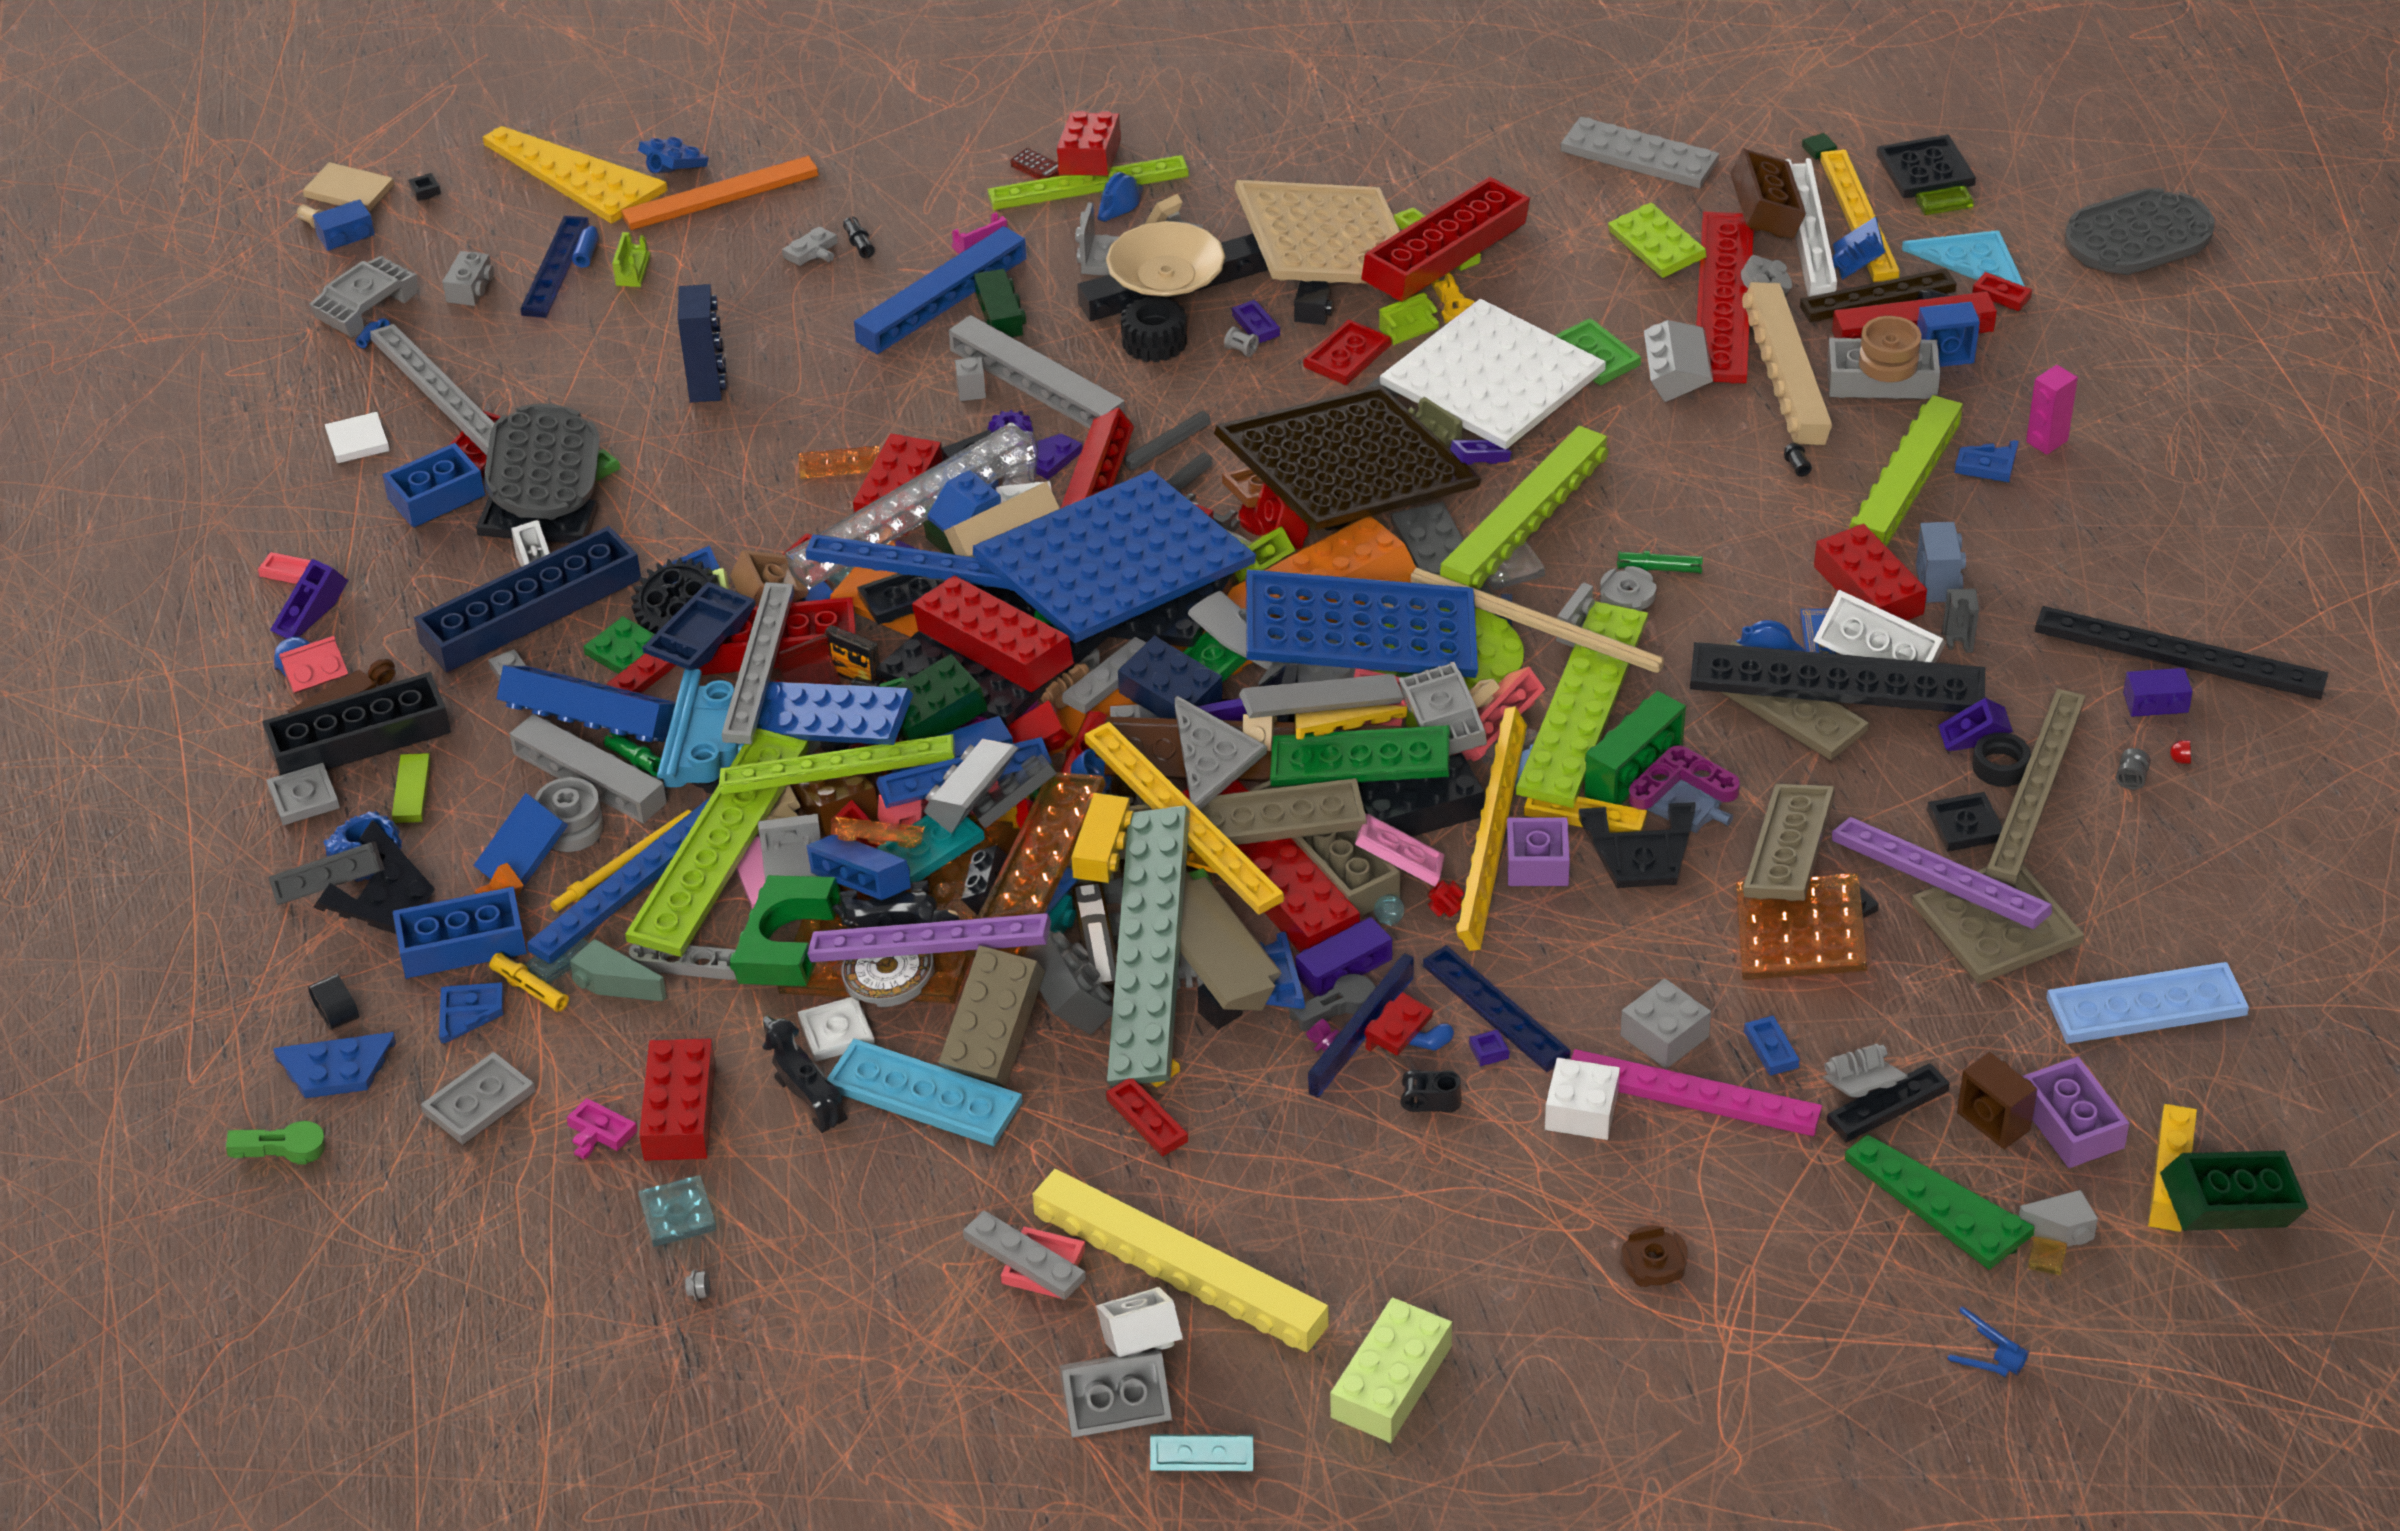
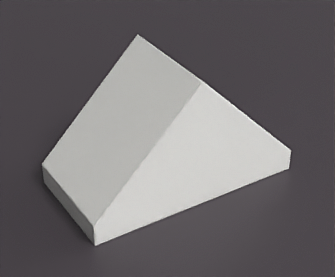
[511,520,550,567]

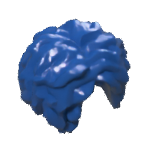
[323,811,402,882]

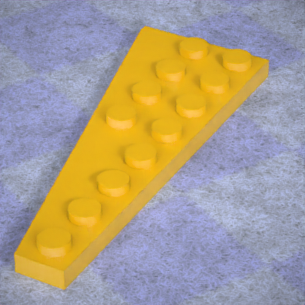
[483,126,668,224]

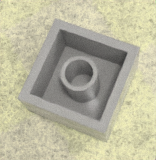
[1620,978,1711,1069]

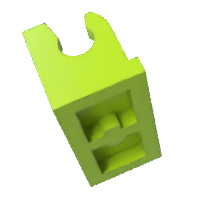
[612,232,651,287]
[1379,293,1439,345]

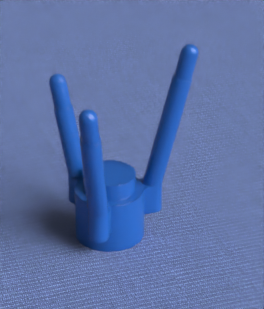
[1948,1307,2029,1378]

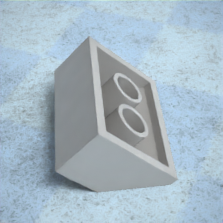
[1644,320,1713,402]
[923,739,1018,834]
[1059,1349,1172,1438]

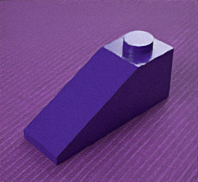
[270,558,349,639]

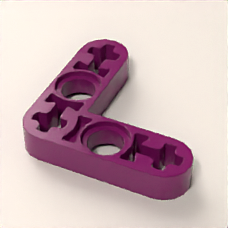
[1629,746,1740,810]

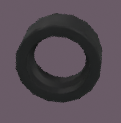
[1972,732,2031,787]

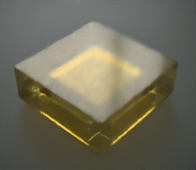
[2028,1236,2067,1276]

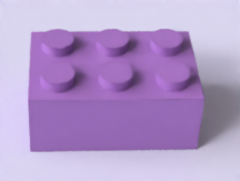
[2023,1056,2129,1168]

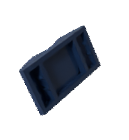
[642,582,756,671]

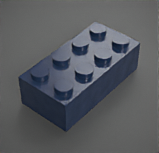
[678,284,727,403]

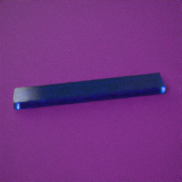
[520,215,589,318]
[1423,945,1571,1072]
[1308,953,1414,1098]

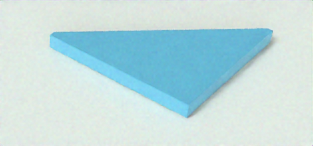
[1902,230,2025,286]

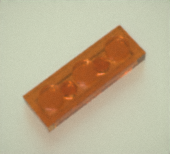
[798,445,879,479]
[831,817,925,848]

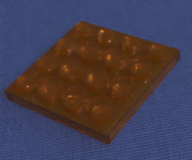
[1736,873,1867,980]

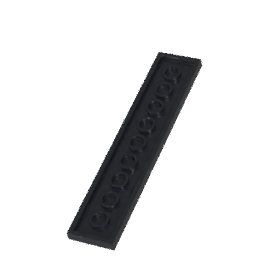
[1690,642,1986,713]

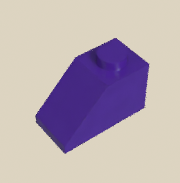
[1938,698,2013,751]

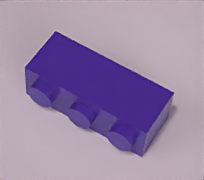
[1295,917,1392,997]

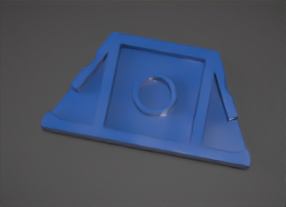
[1259,931,1305,1009]
[274,1032,396,1098]

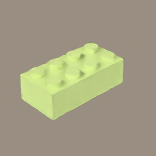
[1330,1297,1452,1443]

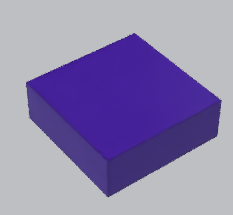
[1469,1029,1510,1066]

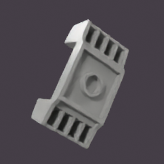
[309,256,417,337]
[1399,662,1487,755]

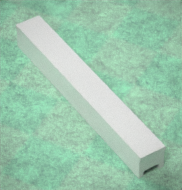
[1785,158,1837,297]

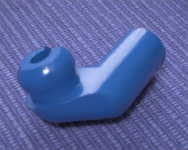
[355,318,391,348]
[1408,1024,1454,1051]

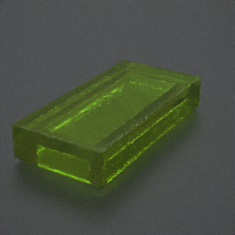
[1916,186,1974,216]

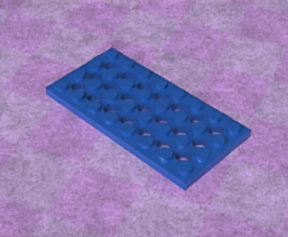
[1246,569,1478,678]

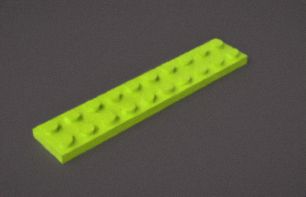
[1516,601,1648,808]
[625,728,809,957]

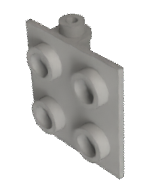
[1823,1043,1908,1097]

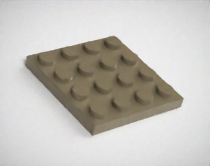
[1911,865,2084,984]

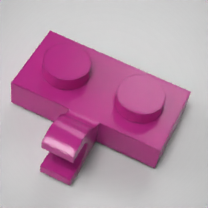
[567,1098,637,1159]

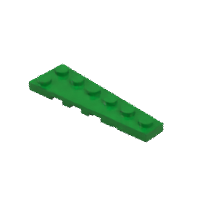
[1845,1134,2035,1270]

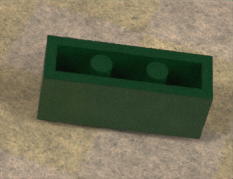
[974,269,1026,337]

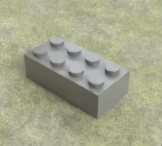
[1827,338,1940,399]

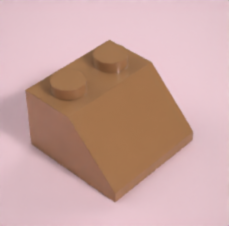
[730,550,809,606]

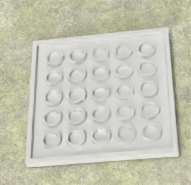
[1380,299,1606,450]

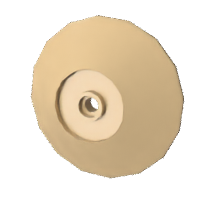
[1106,221,1226,297]

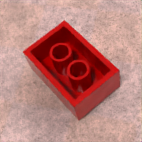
[1057,111,1121,176]

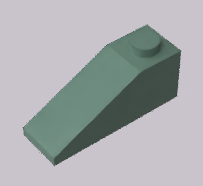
[570,939,667,1001]

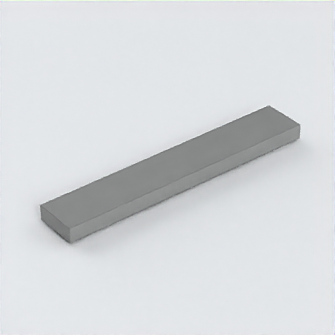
[1239,674,1404,718]

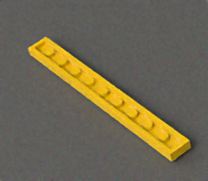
[1456,706,1527,951]
[1085,722,1284,915]

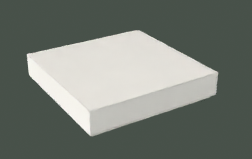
[325,412,390,463]
[798,997,875,1062]

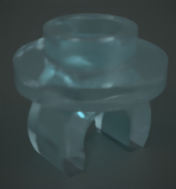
[1374,894,1404,926]

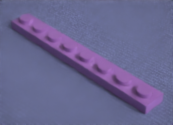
[1832,817,2052,929]
[807,913,1051,962]

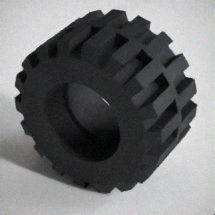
[1121,296,1187,362]

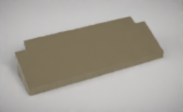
[1180,871,1281,1011]

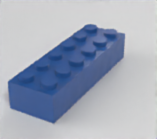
[496,665,676,742]

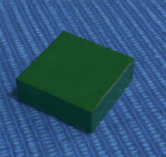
[1802,133,1837,160]

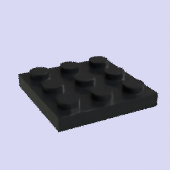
[1876,134,1976,198]

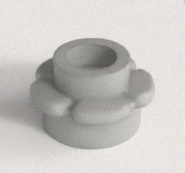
[685,1270,710,1302]

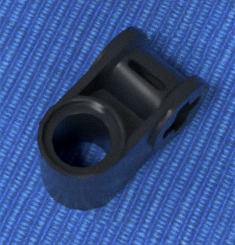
[1400,1070,1462,1113]

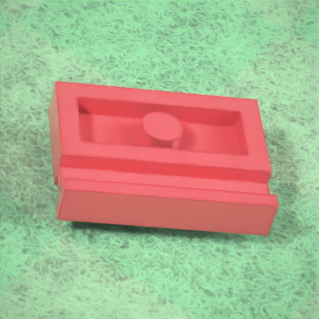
[279,636,348,694]

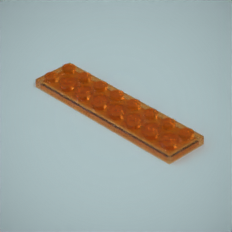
[964,772,1106,957]

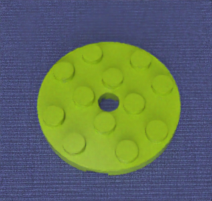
[1413,607,1524,690]

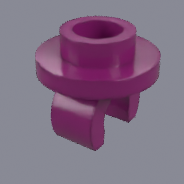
[1306,1019,1339,1053]

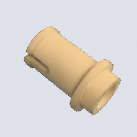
[297,204,323,229]

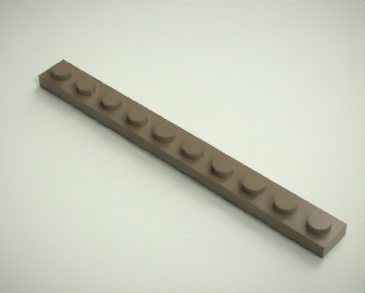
[1986,688,2086,885]

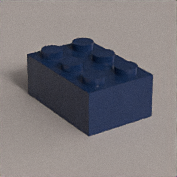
[1118,636,1223,719]

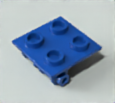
[1832,217,1885,280]

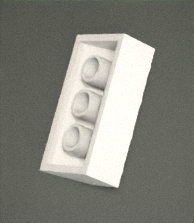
[1813,590,1946,663]

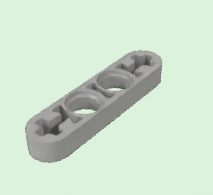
[629,944,736,980]

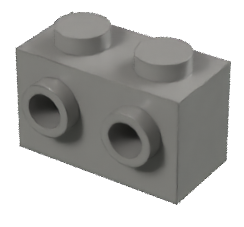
[442,251,494,306]

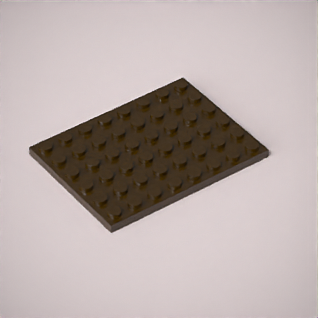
[1214,385,1481,531]

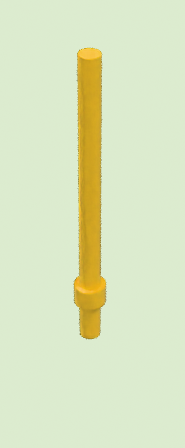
[550,809,691,912]

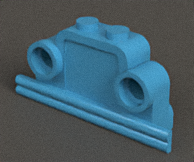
[657,669,744,787]

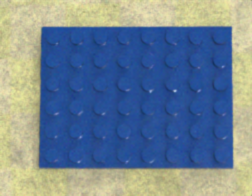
[973,470,1256,643]

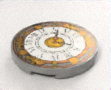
[841,953,935,1007]

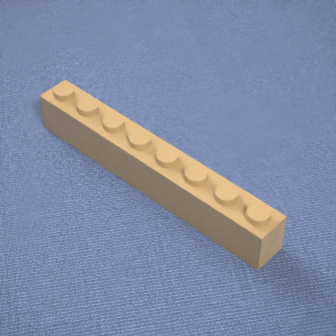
[1742,282,1832,445]

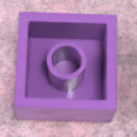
[1506,818,1570,886]

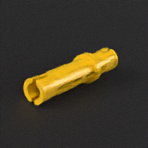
[489,952,569,1012]

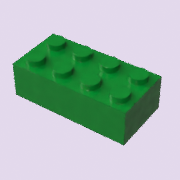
[1584,690,1686,805]

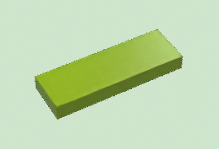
[392,753,431,823]

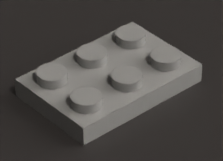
[421,1052,536,1145]

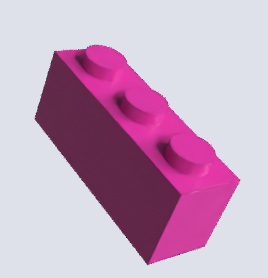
[2026,364,2078,455]

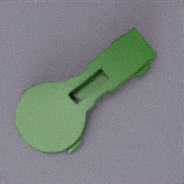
[226,1121,325,1164]

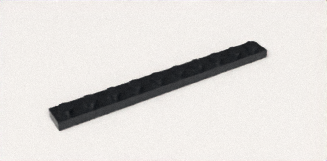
[2035,606,2329,700]

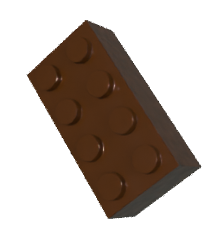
[1730,148,1806,239]

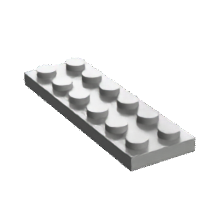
[1561,116,1719,188]

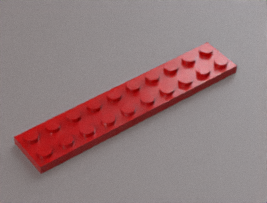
[1696,211,1754,384]

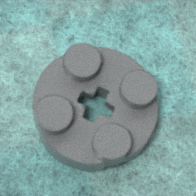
[1741,255,1792,297]
[1600,566,1657,611]

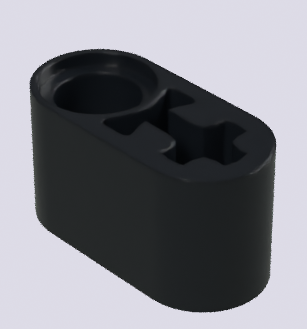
[308,974,360,1030]

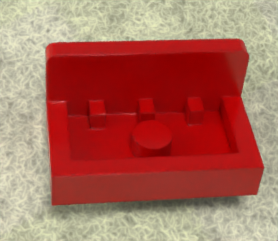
[1364,992,1433,1056]

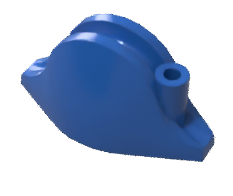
[1098,172,1143,222]
[1736,620,1806,652]

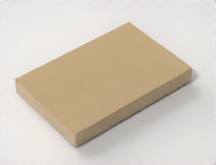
[303,162,394,212]

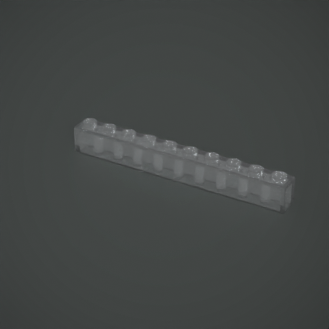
[785,422,1035,589]

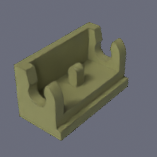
[1408,397,1462,448]

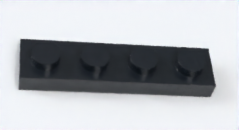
[1827,1063,1950,1142]

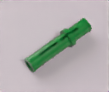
[1617,550,1703,574]
[604,733,661,776]

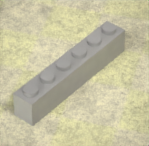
[509,714,667,824]

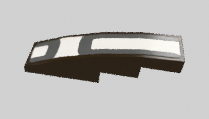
[1071,882,1117,989]

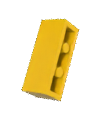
[1071,793,1134,883]

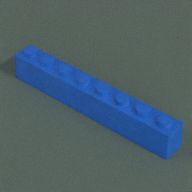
[854,226,1027,354]

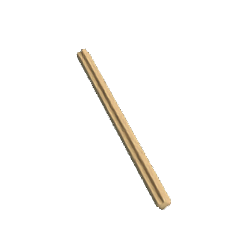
[1410,568,1664,673]

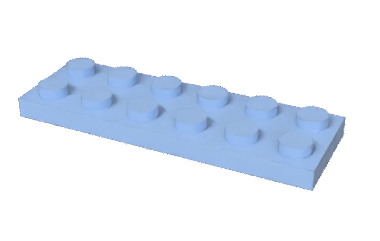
[2046,962,2249,1044]

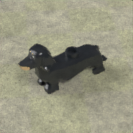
[832,880,960,929]
[762,1016,848,1133]

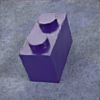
[2123,668,2193,717]

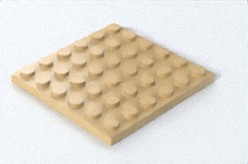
[1235,180,1400,284]

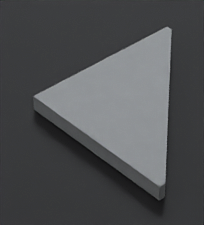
[1174,696,1267,810]

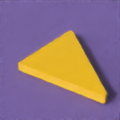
[1295,705,1407,740]

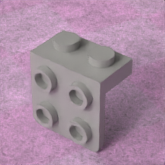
[758,814,821,881]

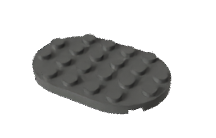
[2065,188,2214,275]
[485,403,599,520]

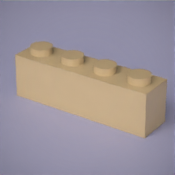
[944,481,1060,558]

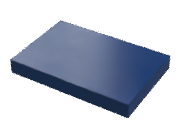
[473,793,568,889]

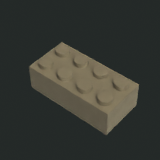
[939,945,1045,1088]

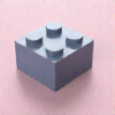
[1915,522,1966,602]

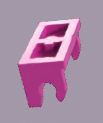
[952,212,1007,254]

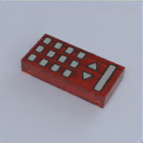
[1010,148,1061,180]

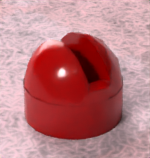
[2170,740,2191,764]

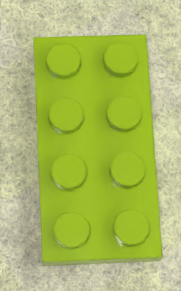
[1608,202,1706,278]

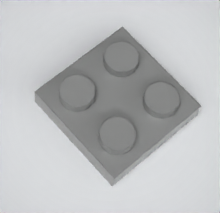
[266,763,340,825]

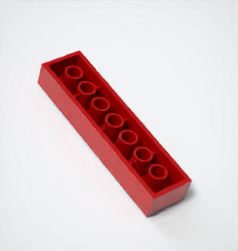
[1361,176,1530,302]
[1181,779,1360,953]

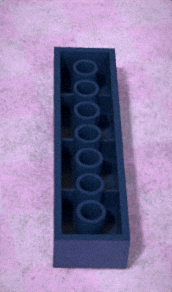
[414,526,641,673]

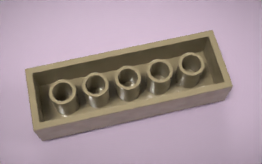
[1250,780,1400,916]

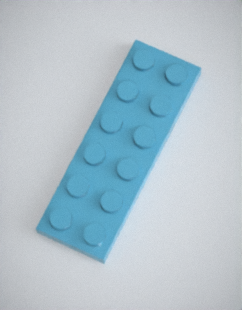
[827,1038,1022,1146]

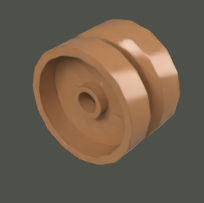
[1859,316,1922,383]

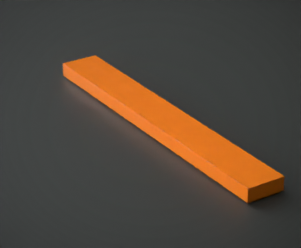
[621,155,819,231]

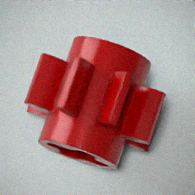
[1427,880,1464,918]

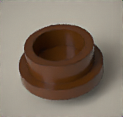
[367,659,396,685]

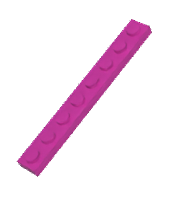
[1571,1049,1822,1137]

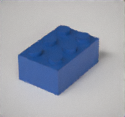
[382,443,485,528]

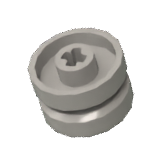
[535,777,604,852]

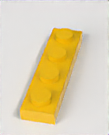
[1524,796,1647,833]

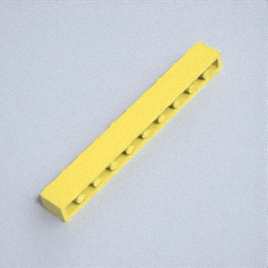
[1033,1169,1329,1353]

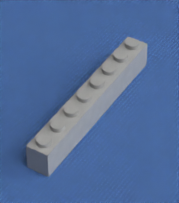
[949,315,1125,429]

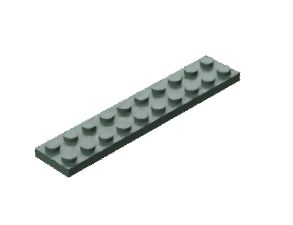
[1107,805,1190,1087]

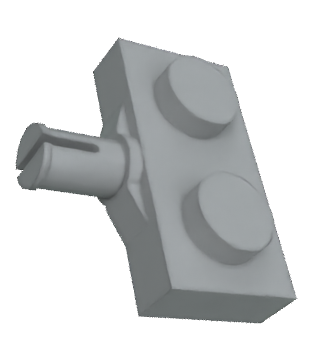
[782,226,838,266]

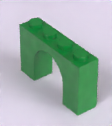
[730,875,841,987]

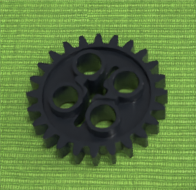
[631,557,720,634]

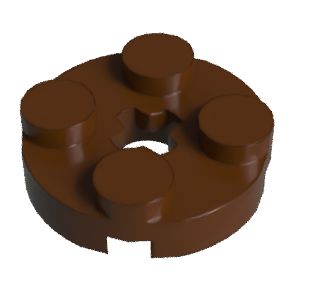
[1621,1225,1688,1287]

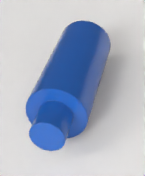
[572,226,599,268]

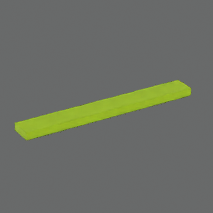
[988,155,1189,210]
[719,734,955,795]

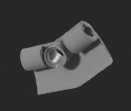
[1188,591,1281,670]

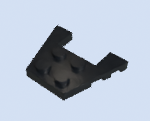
[1578,802,1696,888]
[314,820,435,934]

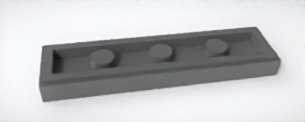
[268,841,385,905]

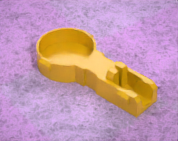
[1432,273,1475,324]

